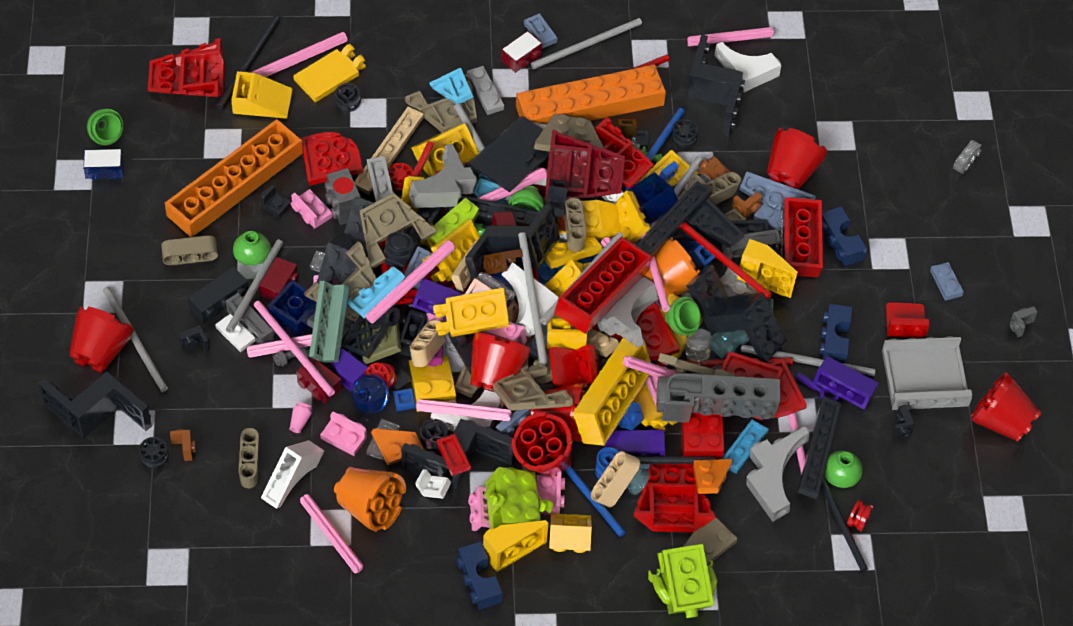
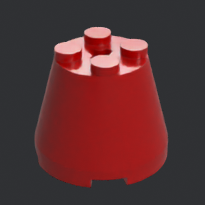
[767,128,828,189]
[69,306,134,373]
[470,332,530,392]
[971,372,1041,442]
[530,382,589,442]
[512,412,572,476]

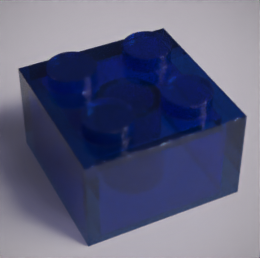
[627,172,678,224]
[268,280,317,336]

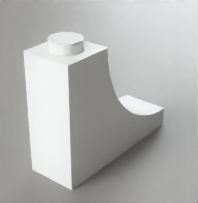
[714,42,781,92]
[501,262,559,338]
[431,390,500,433]
[261,440,324,509]

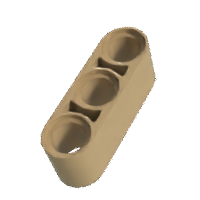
[410,320,445,367]
[591,451,640,507]

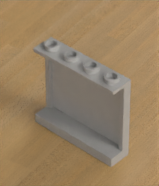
[882,336,972,410]

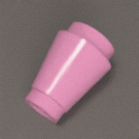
[289,402,312,433]

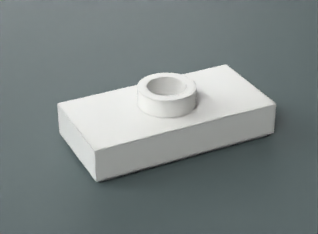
[215,314,256,352]

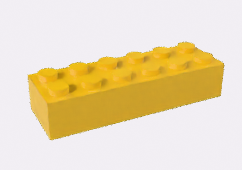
[573,338,651,446]

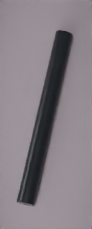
[635,456,715,464]

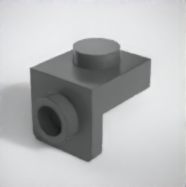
[1010,306,1037,337]

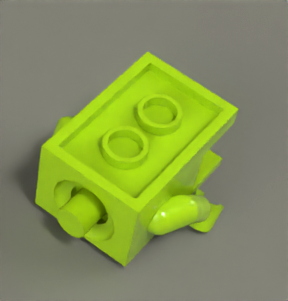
[484,467,554,529]
[648,544,717,618]

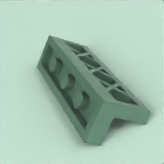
[309,281,349,362]

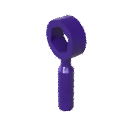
[796,372,839,402]

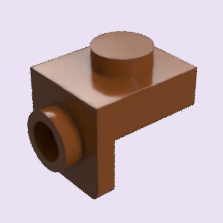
[697,156,729,180]
[732,192,762,218]
[170,429,196,461]

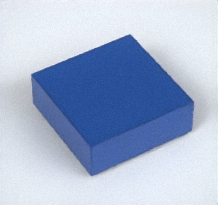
[658,161,678,184]
[393,388,416,411]

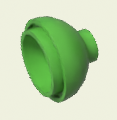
[87,108,123,145]
[508,186,546,211]
[233,231,271,266]
[665,297,701,336]
[824,450,863,488]

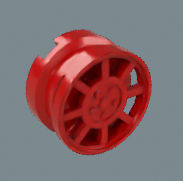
[388,163,413,193]
[365,363,396,390]
[847,499,873,532]

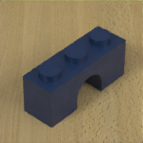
[822,207,867,266]
[819,304,852,363]
[456,541,503,610]

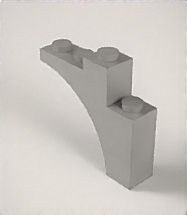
[409,144,477,208]
[597,277,658,347]
[746,426,809,522]

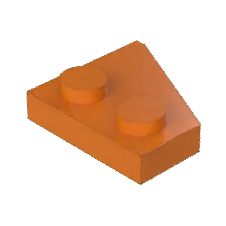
[371,429,424,465]
[693,459,732,494]

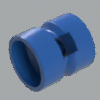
[595,447,619,479]

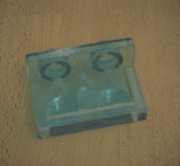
[706,330,749,358]

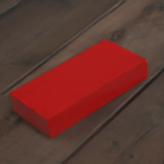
[437,434,471,476]

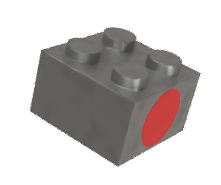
[325,168,360,225]

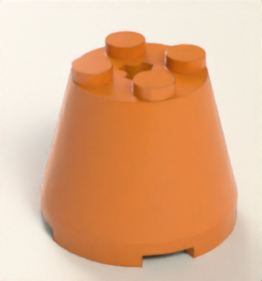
[642,237,700,304]
[334,467,406,532]

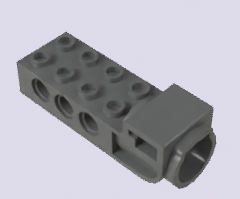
[656,373,780,423]

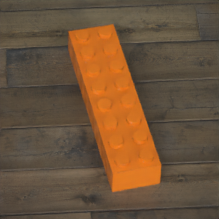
[516,65,666,125]
[165,119,303,237]

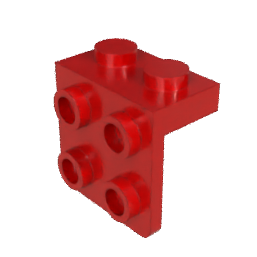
[886,303,929,338]
[549,344,597,386]

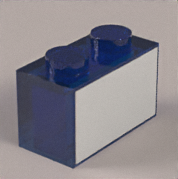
[83,149,124,179]

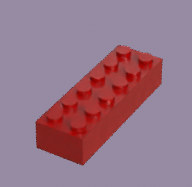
[554,236,653,334]

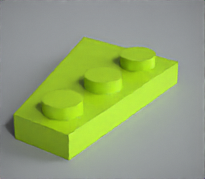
[428,198,479,244]

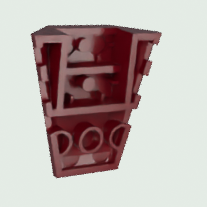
[545,130,625,203]

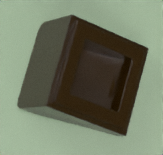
[618,119,637,139]

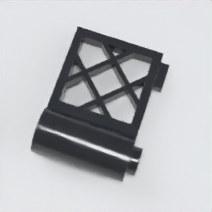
[341,306,400,359]

